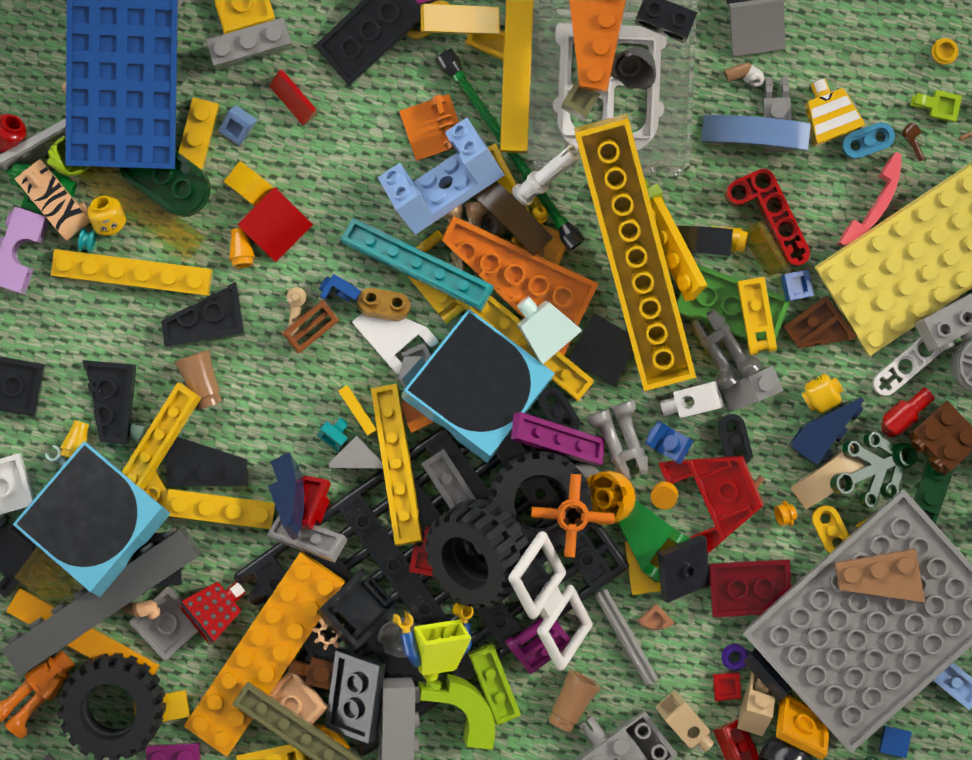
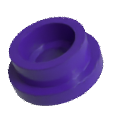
[721,644,748,671]

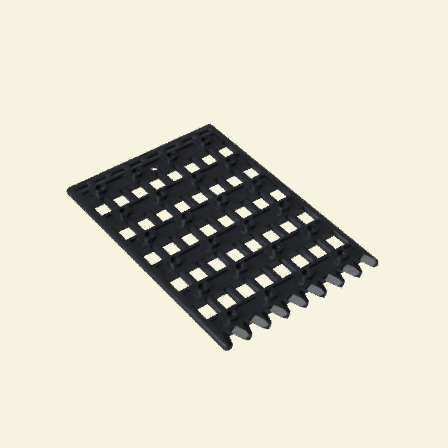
[234,426,629,757]

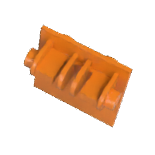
[399,94,459,161]

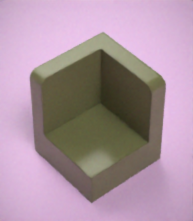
[561,80,600,122]

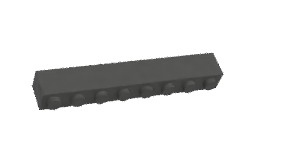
[2,527,202,676]

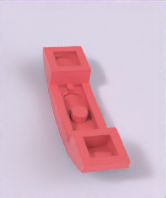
[836,151,901,247]

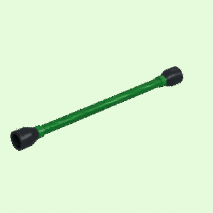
[435,48,586,252]

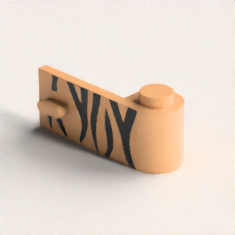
[15,159,91,241]

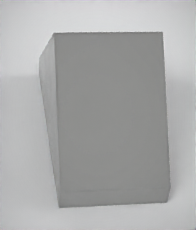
[329,436,383,468]

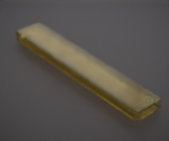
[77,166,206,259]

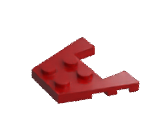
[659,456,764,553]

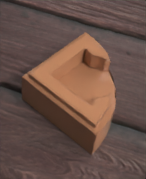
[637,603,674,630]

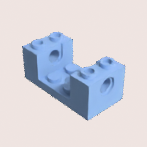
[378,118,505,235]

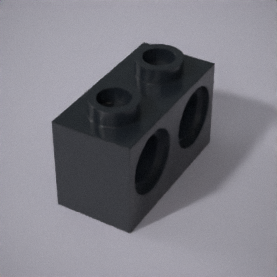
[634,0,698,43]

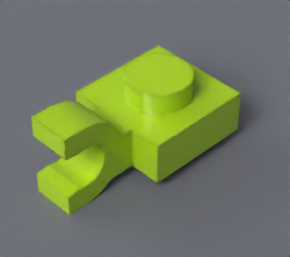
[910,90,962,123]

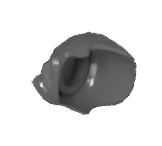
[611,47,656,89]

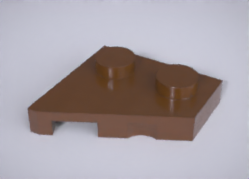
[782,295,857,349]

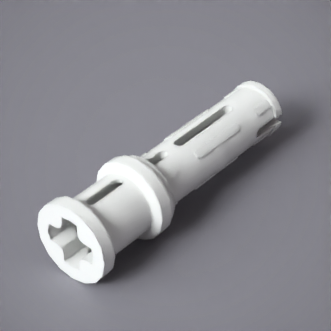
[512,145,581,206]

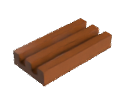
[281,300,340,354]

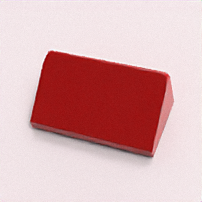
[270,70,318,125]
[713,719,759,760]

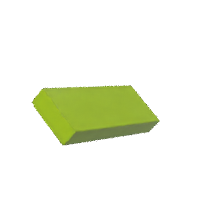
[468,643,521,726]

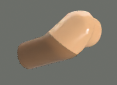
[122,600,161,619]

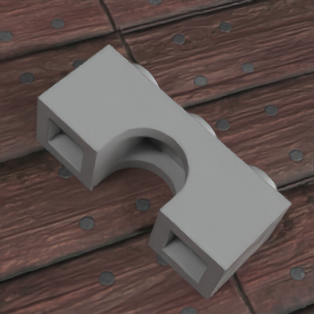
[206,17,293,70]

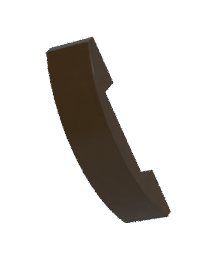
[472,181,553,257]

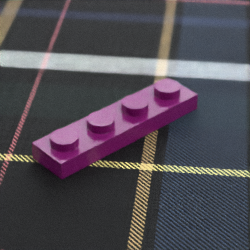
[511,412,605,466]

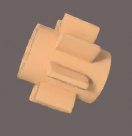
[312,616,344,650]

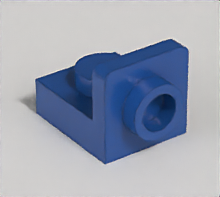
[319,274,362,302]
[646,421,694,464]

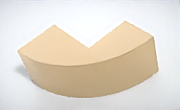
[791,445,868,509]

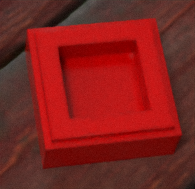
[712,672,742,701]

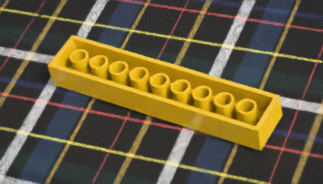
[574,113,696,391]

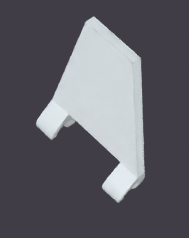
[352,314,438,375]

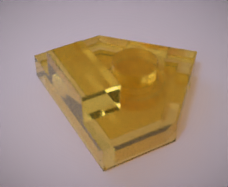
[15,547,73,600]

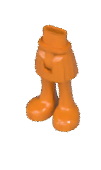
[0,650,76,739]

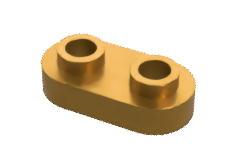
[357,288,411,321]

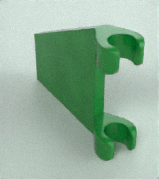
[618,500,688,583]

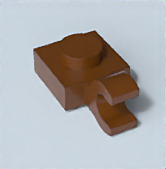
[288,656,334,690]

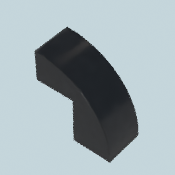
[677,226,733,257]

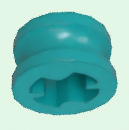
[78,228,97,254]

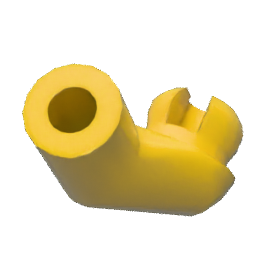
[529,197,549,225]

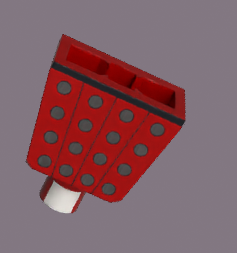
[178,581,246,646]

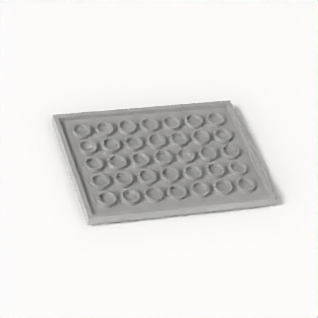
[742,489,972,753]

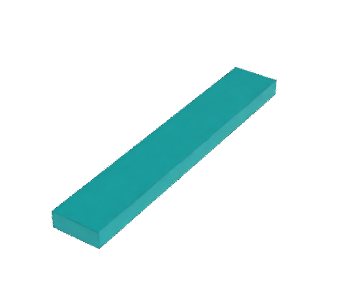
[340,218,494,311]

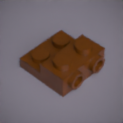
[907,400,972,476]

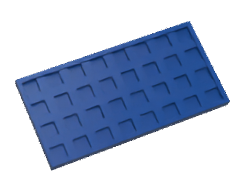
[65,0,178,169]

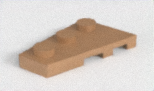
[834,548,925,603]

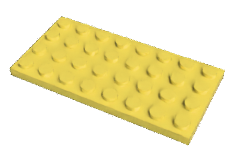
[814,162,972,356]

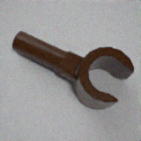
[902,123,925,161]

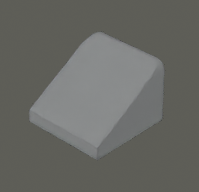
[398,356,426,389]

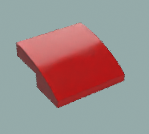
[237,187,313,262]

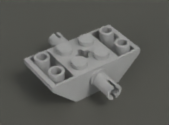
[575,711,678,760]

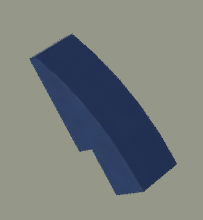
[268,452,305,540]

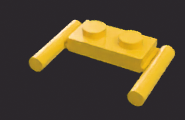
[407,230,465,324]

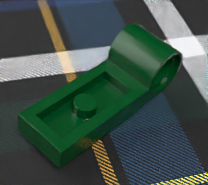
[914,459,955,524]

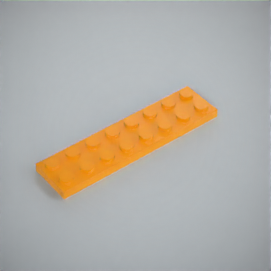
[184,551,346,757]

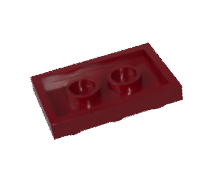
[709,559,791,617]

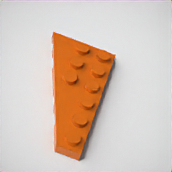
[569,0,627,93]
[442,215,598,355]

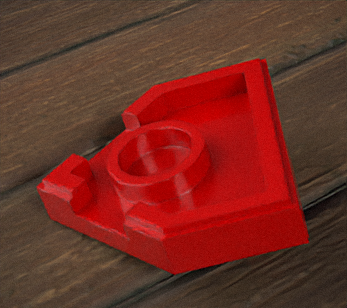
[301,476,331,530]

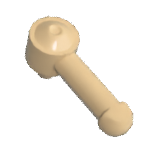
[287,287,307,342]

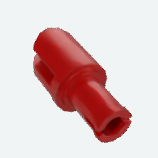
[881,387,935,437]

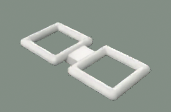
[508,531,593,670]

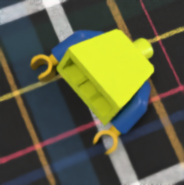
[393,603,474,681]

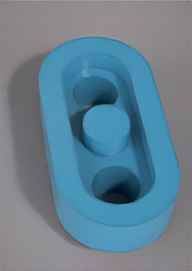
[841,122,895,159]

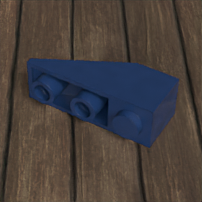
[788,398,864,465]

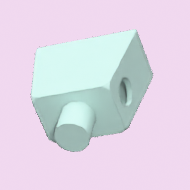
[517,296,582,364]

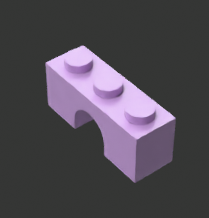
[0,207,50,294]

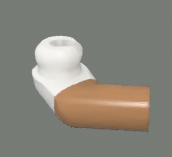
[724,63,764,87]

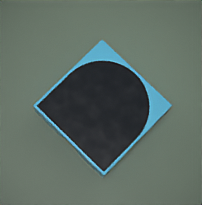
[402,309,555,463]
[13,441,171,597]

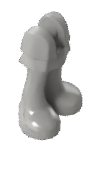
[587,399,648,480]

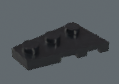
[161,282,245,349]
[82,360,137,445]
[166,436,248,486]

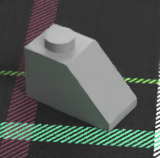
[722,366,784,412]

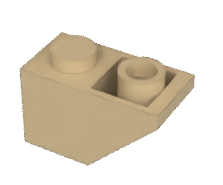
[737,672,776,736]

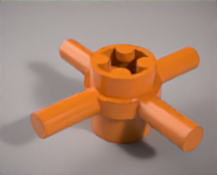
[531,474,615,557]

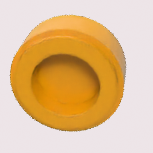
[650,482,678,510]

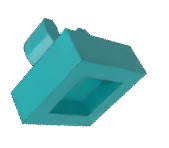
[317,417,349,452]

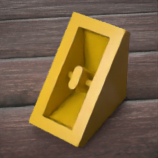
[224,161,274,206]

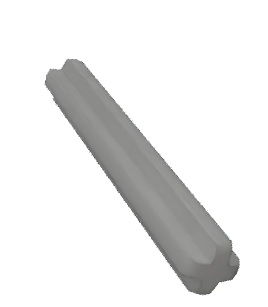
[595,588,658,685]

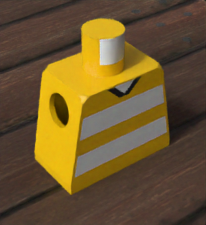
[805,78,865,146]

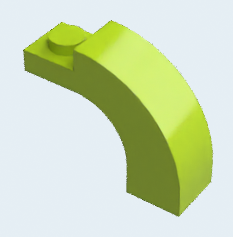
[418,674,495,750]

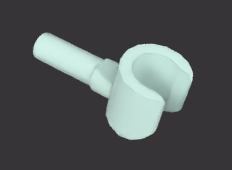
[45,445,67,466]

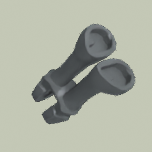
[691,309,763,391]

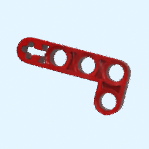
[724,169,810,267]

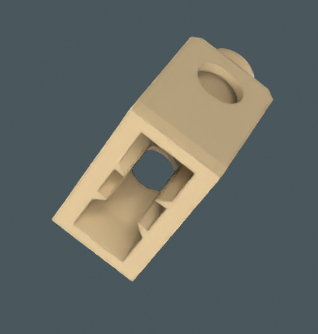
[655,690,714,753]

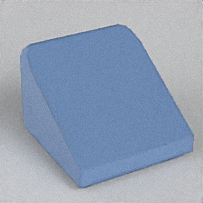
[218,106,257,146]

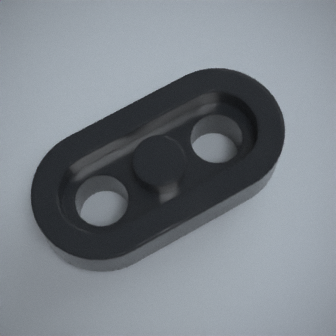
[538,387,580,430]
[718,414,752,464]

